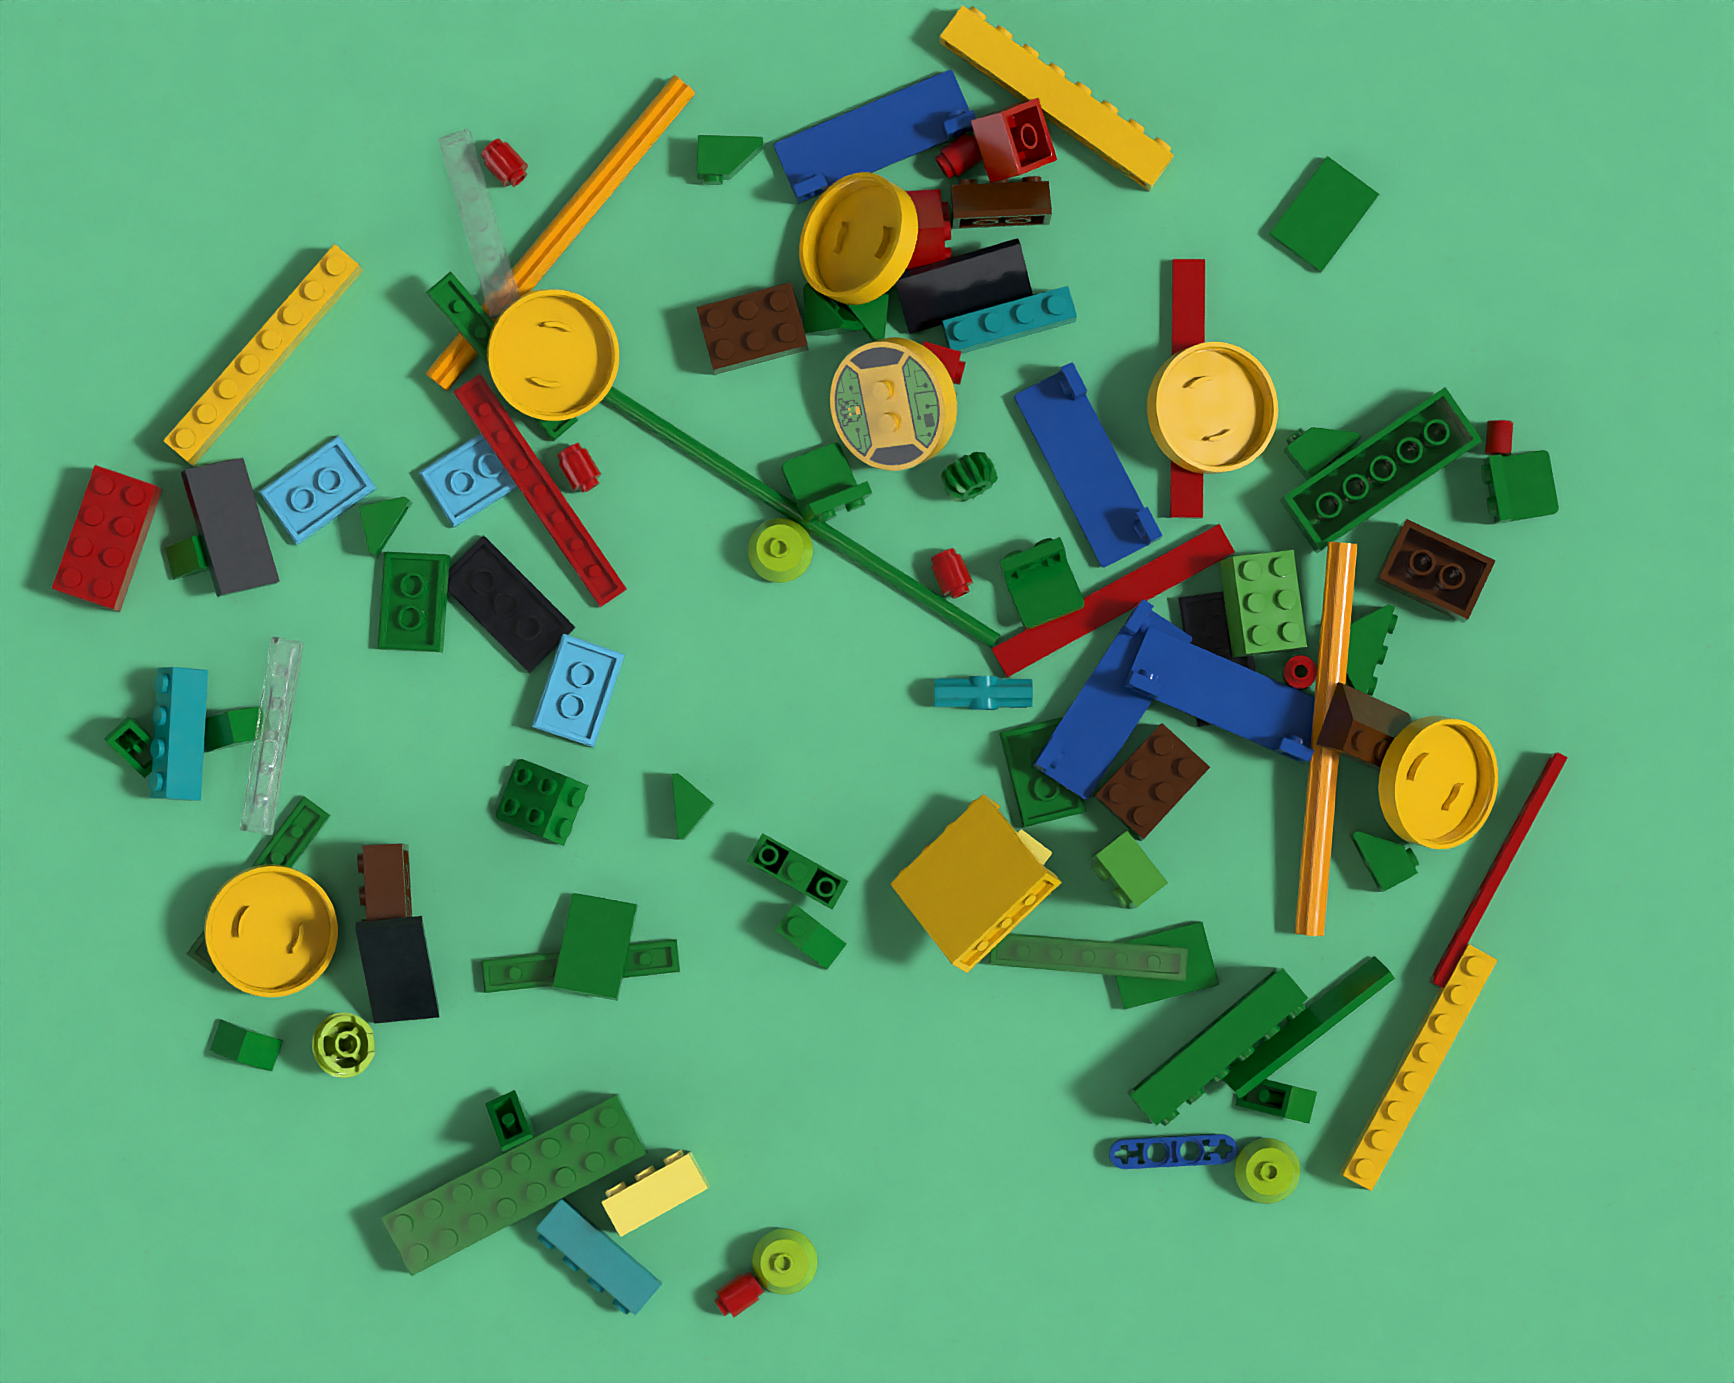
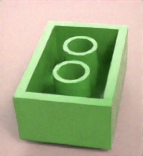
[1219,550,1307,658]
[1091,831,1168,909]

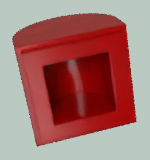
[1485,420,1513,457]

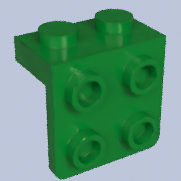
[781,443,872,524]
[1481,450,1559,524]
[999,537,1084,629]
[495,759,589,846]

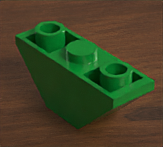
[1346,604,1398,696]
[746,833,848,910]

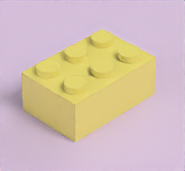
[601,1149,710,1237]

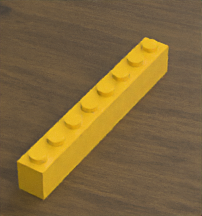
[939,5,1174,192]
[163,244,363,466]
[1339,944,1498,1191]

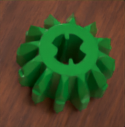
[940,452,998,502]

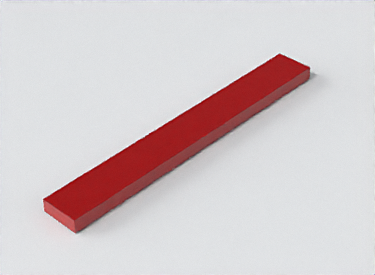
[1170,259,1205,519]
[453,374,627,608]
[991,524,1235,678]
[1429,752,1568,988]

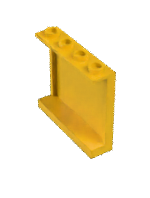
[890,794,1062,973]

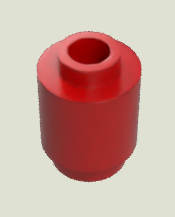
[935,133,983,179]
[481,138,528,187]
[557,443,602,493]
[931,548,973,599]
[1282,655,1317,691]
[714,1271,764,1318]

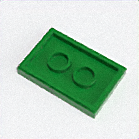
[1269,156,1379,273]
[378,552,450,653]
[999,717,1087,828]
[552,893,638,1001]
[1115,921,1219,1010]

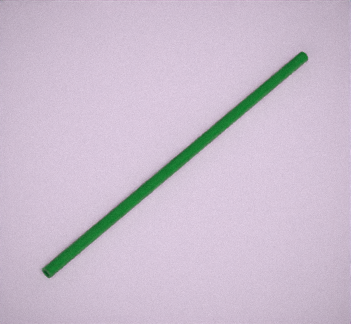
[603,386,1000,648]

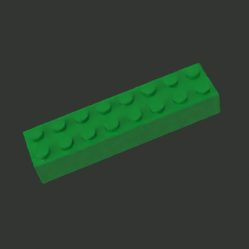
[381,1094,649,1276]

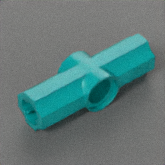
[934,676,1033,710]

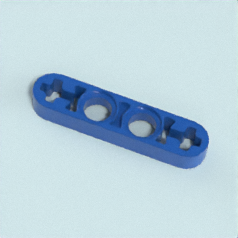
[1109,1134,1238,1169]

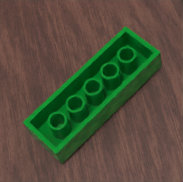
[1280,387,1482,554]
[1127,968,1308,1126]

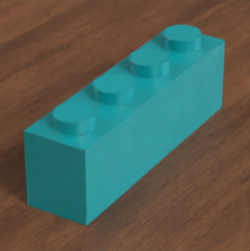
[942,286,1077,354]
[148,667,208,801]
[536,1197,662,1315]

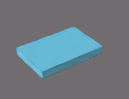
[419,433,518,528]
[259,435,377,545]
[531,634,625,747]

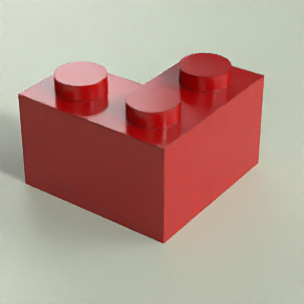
[906,189,952,271]

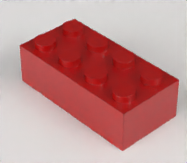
[52,465,162,612]

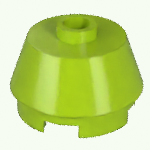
[748,518,813,583]
[312,1012,375,1078]
[1235,1138,1300,1204]
[752,1229,818,1295]

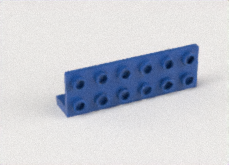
[774,70,976,204]
[1014,362,1163,568]
[1032,599,1192,800]
[1123,627,1315,764]

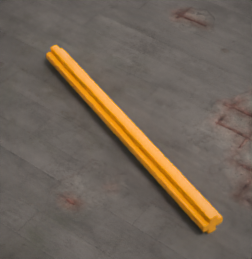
[426,75,695,391]
[1294,542,1358,936]

